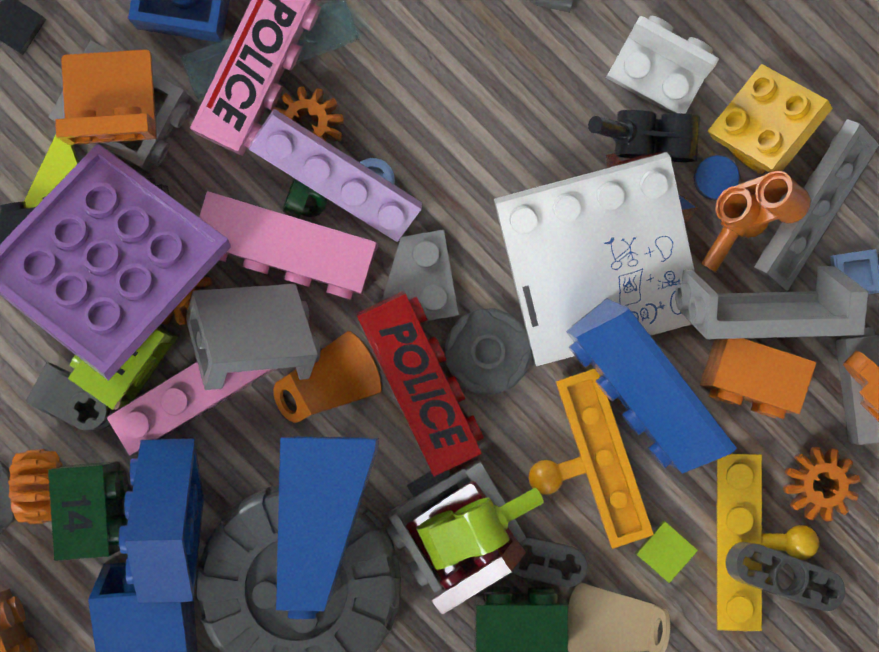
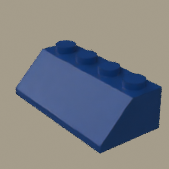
[566,298,737,474]

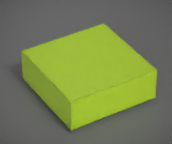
[635,520,698,583]

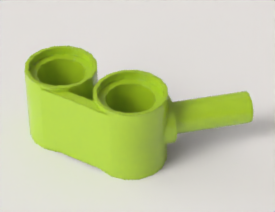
[416,488,544,570]

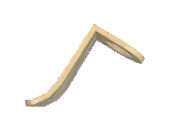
[568,582,670,652]

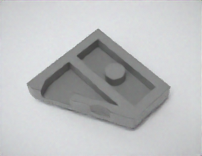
[382,230,459,322]

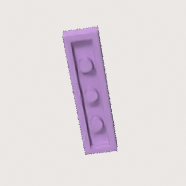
[249,109,422,242]

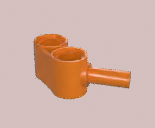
[701,171,811,273]

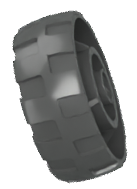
[196,485,401,652]

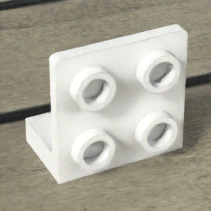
[606,16,719,114]

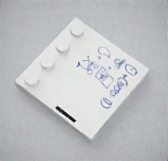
[494,152,695,366]

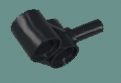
[588,110,700,163]

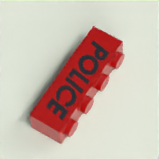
[357,291,485,476]

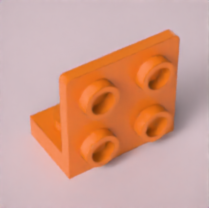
[55,49,157,145]

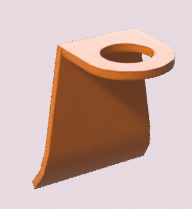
[273,331,382,423]

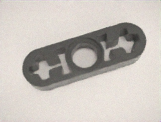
[726,542,845,611]

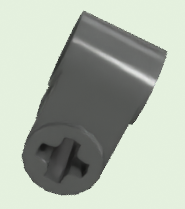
[26,362,116,431]

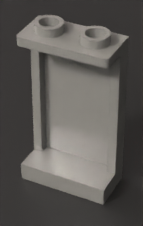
[675,266,868,339]

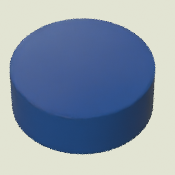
[694,155,739,200]

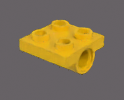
[708,64,833,174]

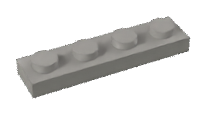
[754,119,879,291]

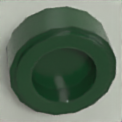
[282,178,327,219]

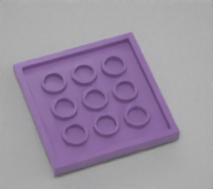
[0,143,231,381]

